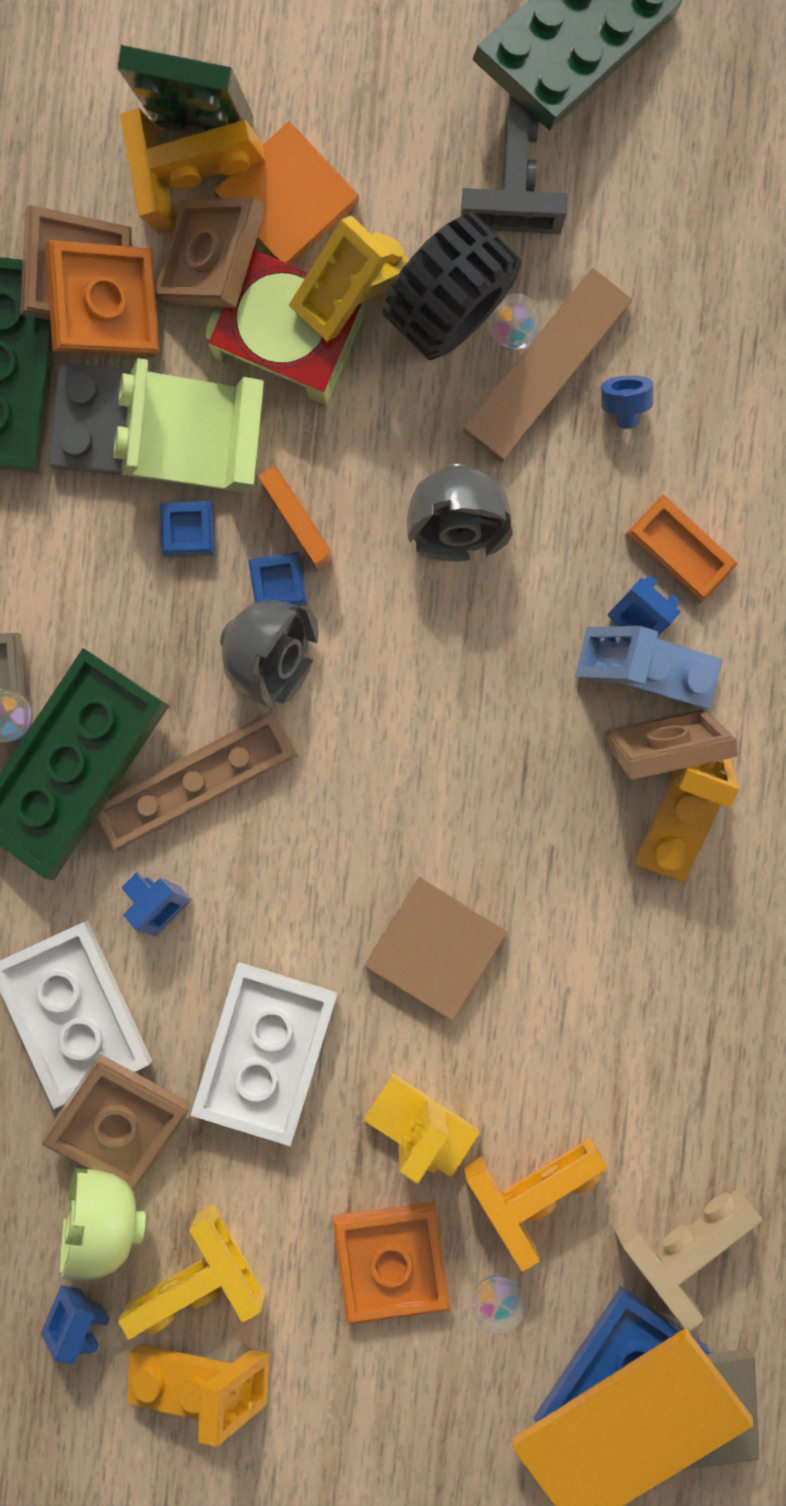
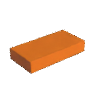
[258,466,333,572]
[625,494,738,603]

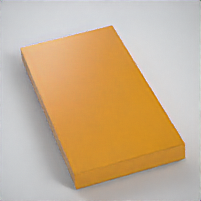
[512,1328,753,1506]

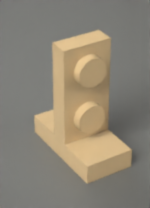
[615,1188,763,1332]

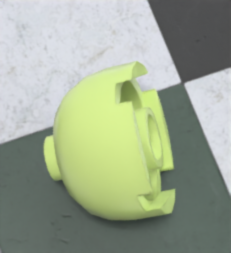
[59,1168,146,1280]

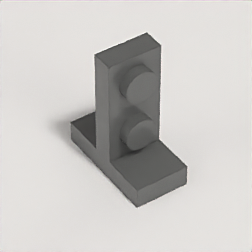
[460,94,568,234]

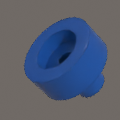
[601,375,654,429]

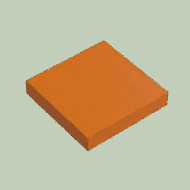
[214,121,359,265]
[45,240,160,357]
[333,1201,450,1325]

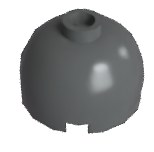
[407,464,513,561]
[220,599,319,708]

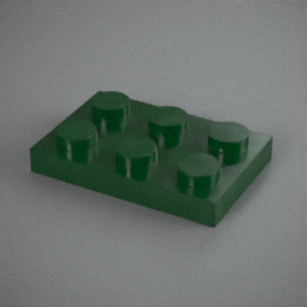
[117,45,254,132]

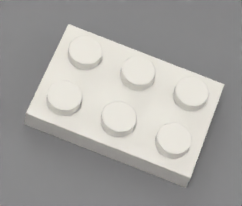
[0,920,152,1109]
[190,962,338,1147]

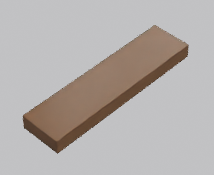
[463,267,633,463]
[96,710,298,853]

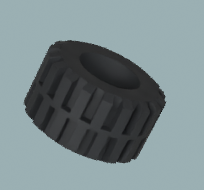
[382,212,522,360]

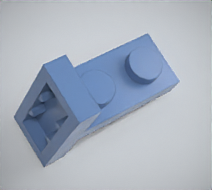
[575,626,723,709]

